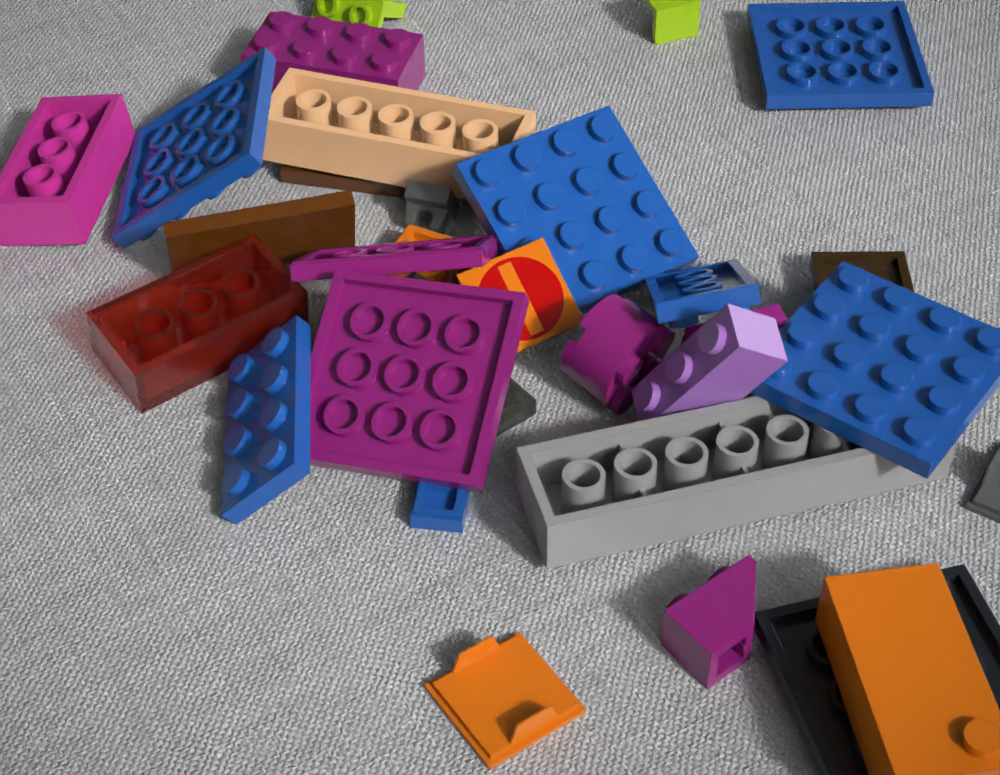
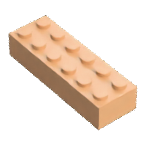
[263,68,536,199]

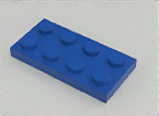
[645,259,761,329]
[221,315,311,525]

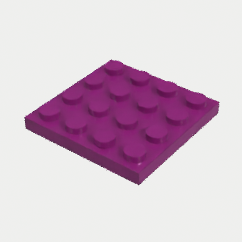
[310,269,529,493]

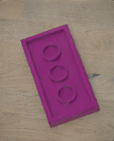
[289,235,498,282]

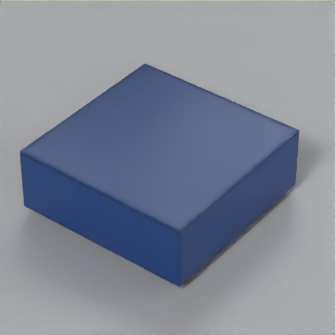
[409,481,471,533]

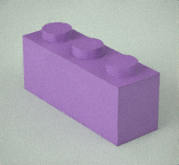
[631,303,788,421]

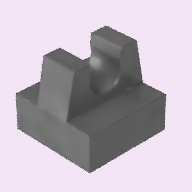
[404,180,460,234]

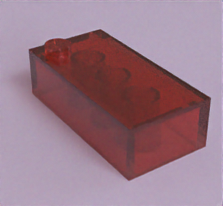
[86,234,309,414]

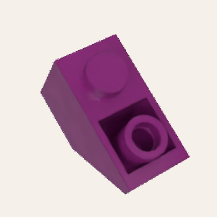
[661,555,757,689]

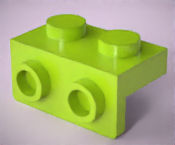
[311,0,407,28]

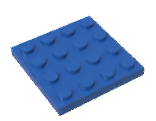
[747,1,934,111]
[111,47,276,249]
[452,106,699,313]
[750,261,1000,479]

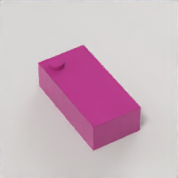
[0,94,135,246]

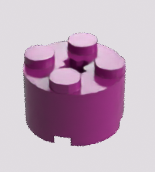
[560,294,675,415]

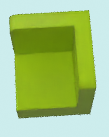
[643,0,700,44]

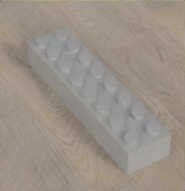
[516,396,957,569]

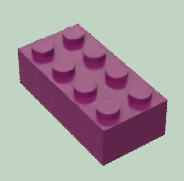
[241,11,425,92]

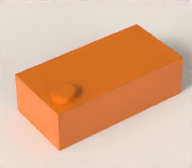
[815,563,1000,775]

